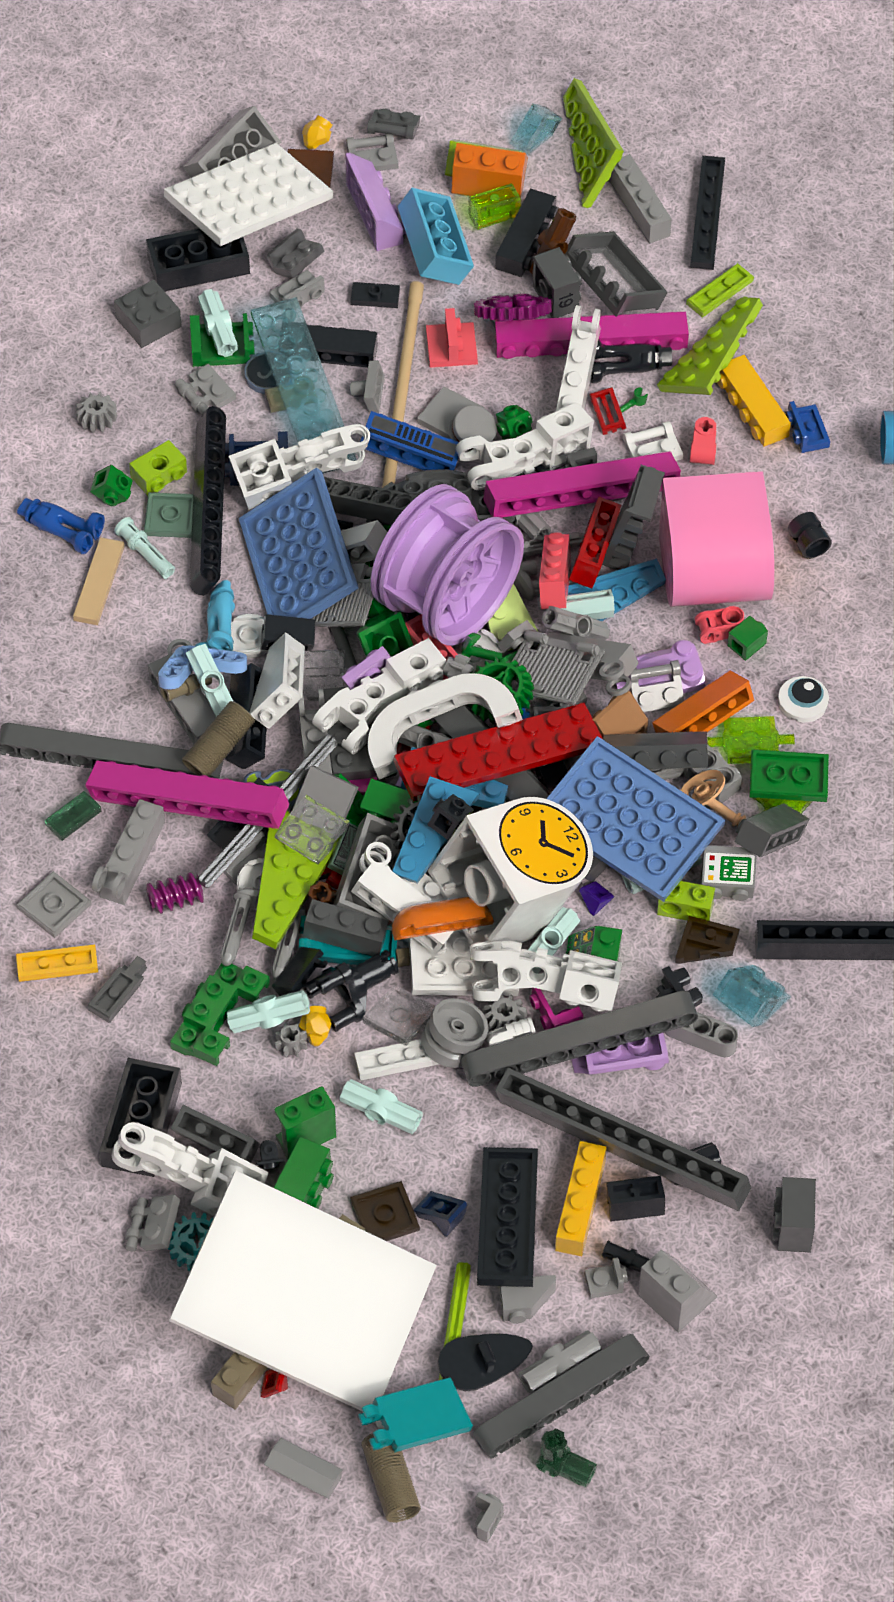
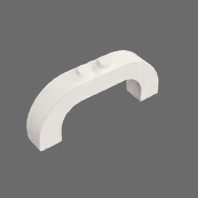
[368,673,523,780]

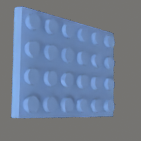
[239,468,359,619]
[547,736,725,902]

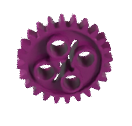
[474,294,552,322]

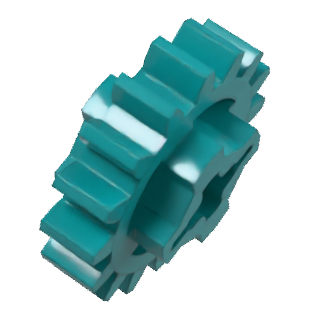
[168,1212,214,1271]

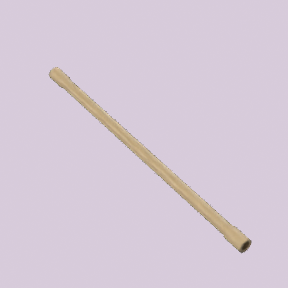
[382,281,424,488]

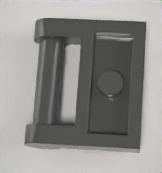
[367,109,420,140]

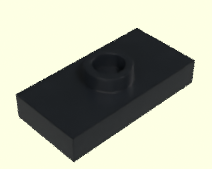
[351,282,400,308]

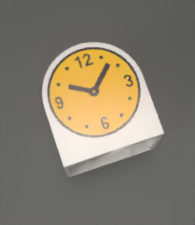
[428,797,593,944]

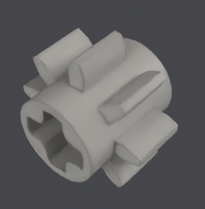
[443,654,474,678]
[275,1024,307,1058]

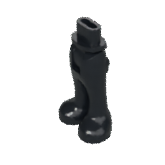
[591,340,672,384]

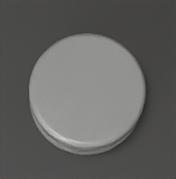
[448,405,497,452]

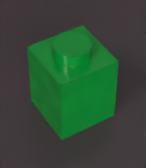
[727,616,768,661]

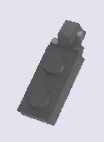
[88,956,147,1023]

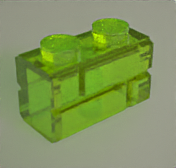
[468,183,521,230]

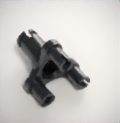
[303,950,399,1032]

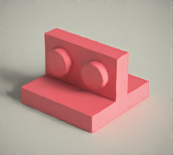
[426,308,478,368]

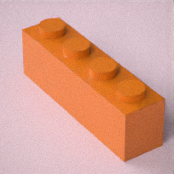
[652,670,755,733]

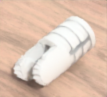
[486,1017,536,1046]

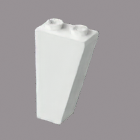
[249,632,305,729]

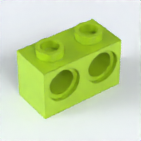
[657,881,715,921]

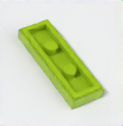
[686,263,754,318]

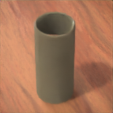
[182,701,255,777]
[361,1433,421,1523]

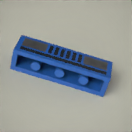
[360,411,459,471]

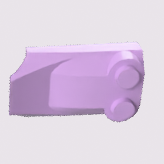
[616,640,706,693]
[572,1033,669,1075]

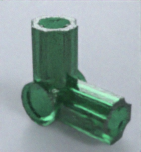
[535,1428,597,1488]

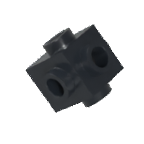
[428,794,474,841]

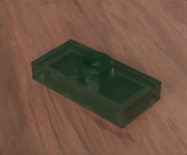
[45,791,102,841]

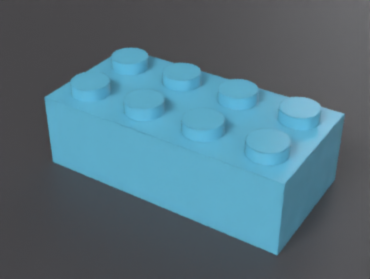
[397,188,474,285]

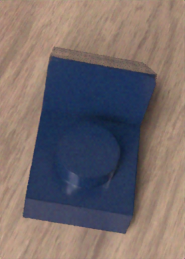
[414,1191,468,1237]

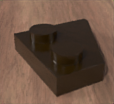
[675,916,740,964]

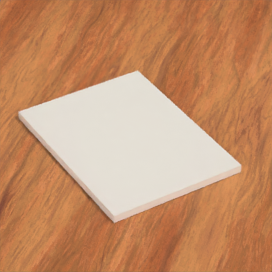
[169,1171,437,1412]

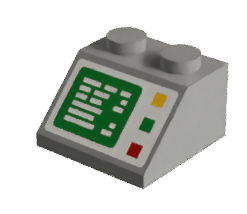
[701,845,757,901]

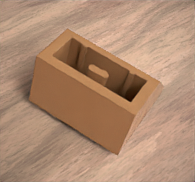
[592,691,648,738]

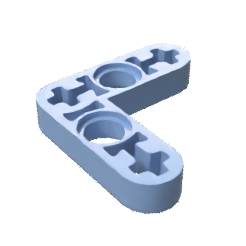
[158,645,247,690]

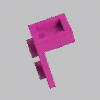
[529,988,583,1030]

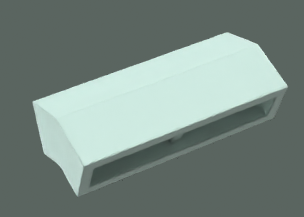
[561,589,614,619]

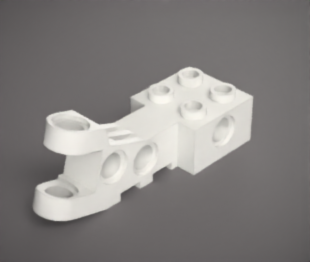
[456,402,594,490]
[229,424,370,510]
[312,638,446,754]
[470,941,622,1012]
[111,1122,268,1216]

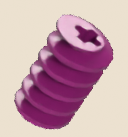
[146,872,204,914]

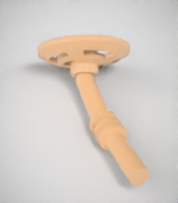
[680,770,746,827]

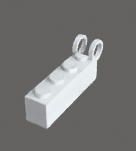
[556,305,601,411]
[351,842,454,955]

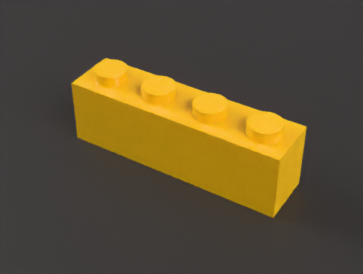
[717,354,791,447]
[555,1141,607,1257]

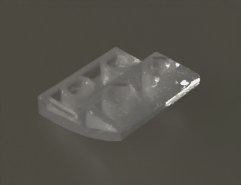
[303,650,345,701]
[275,795,350,864]

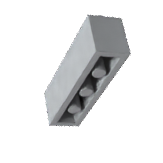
[609,154,672,244]

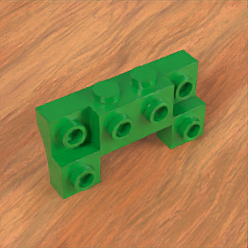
[170,963,270,1067]

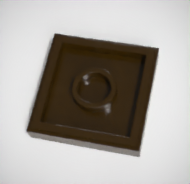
[350,1181,420,1241]

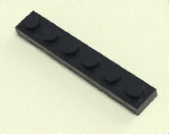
[690,155,726,270]

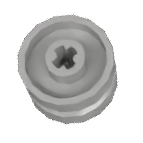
[421,998,489,1068]

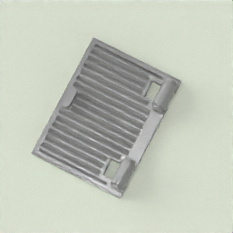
[311,563,374,627]
[512,630,605,706]

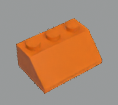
[452,143,528,203]

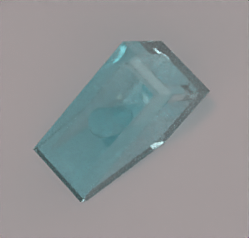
[510,103,562,156]

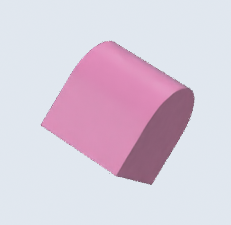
[659,471,774,607]

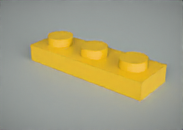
[16,944,98,982]

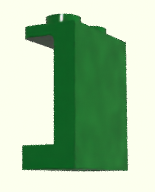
[190,313,255,367]
[275,1086,337,1159]

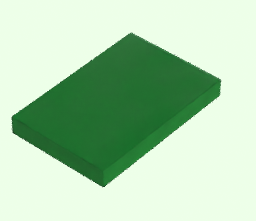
[749,749,829,802]

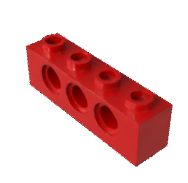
[569,496,621,589]

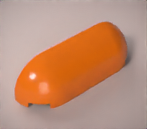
[392,897,494,940]

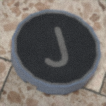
[245,352,292,394]

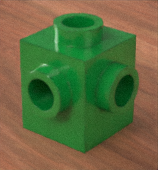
[496,404,533,440]
[90,464,133,507]

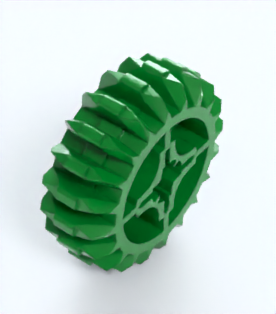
[468,657,534,724]

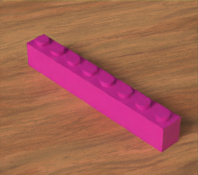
[495,311,689,359]
[484,451,681,518]
[85,761,289,829]

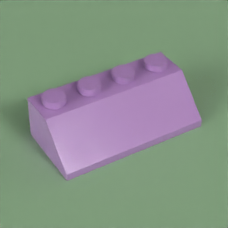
[345,153,406,251]

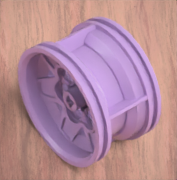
[371,484,524,646]

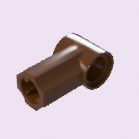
[308,881,337,905]

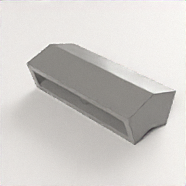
[264,1438,343,1499]

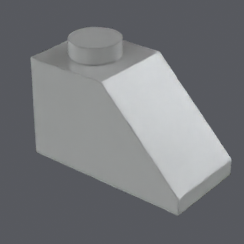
[500,1275,556,1324]

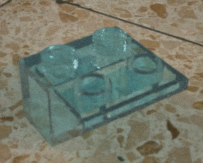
[713,965,791,1027]

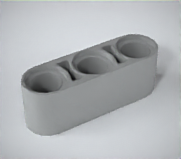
[665,1012,738,1057]

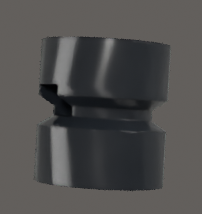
[788,512,832,559]

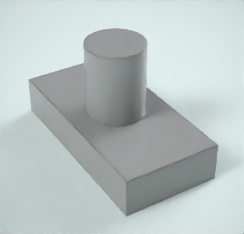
[350,360,385,413]

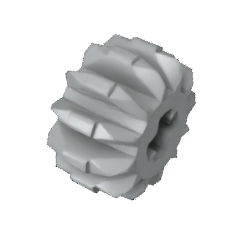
[76,392,117,433]
[483,994,527,1033]

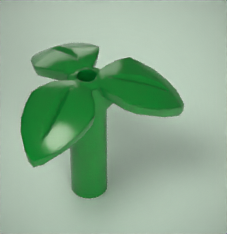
[461,633,502,662]

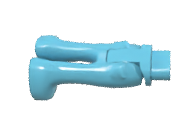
[195,580,235,651]

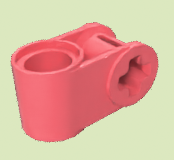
[690,417,717,465]
[694,606,744,644]

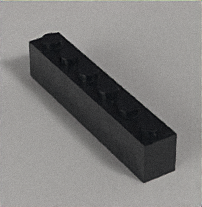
[755,920,894,960]

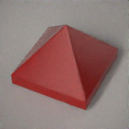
[261,1369,288,1398]

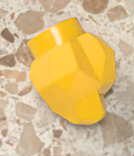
[302,115,333,149]
[299,1006,331,1047]

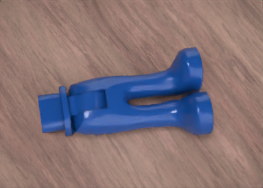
[17,498,105,554]

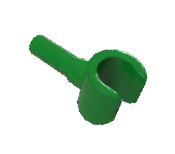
[620,387,648,413]

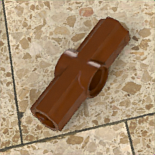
[529,208,577,274]

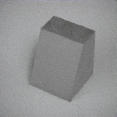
[639,1250,717,1333]

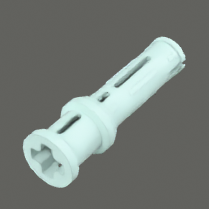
[114,517,176,579]

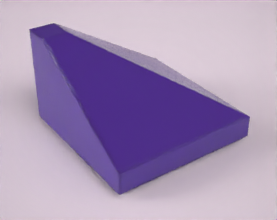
[579,881,614,916]

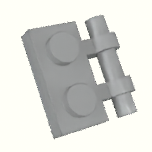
[175,364,236,415]
[125,1194,180,1252]

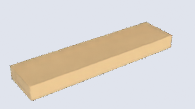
[73,537,125,625]

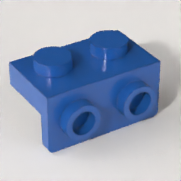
[785,401,830,453]

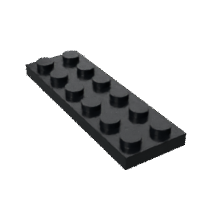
[477,1147,538,1287]

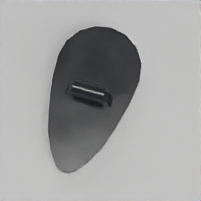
[438,1334,533,1391]

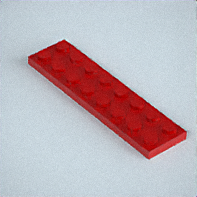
[393,703,603,802]

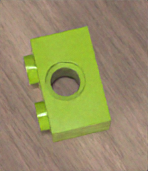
[129,440,187,496]

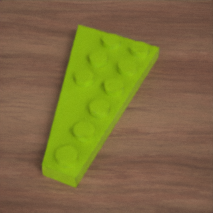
[563,78,624,208]
[657,297,763,395]
[252,811,340,949]

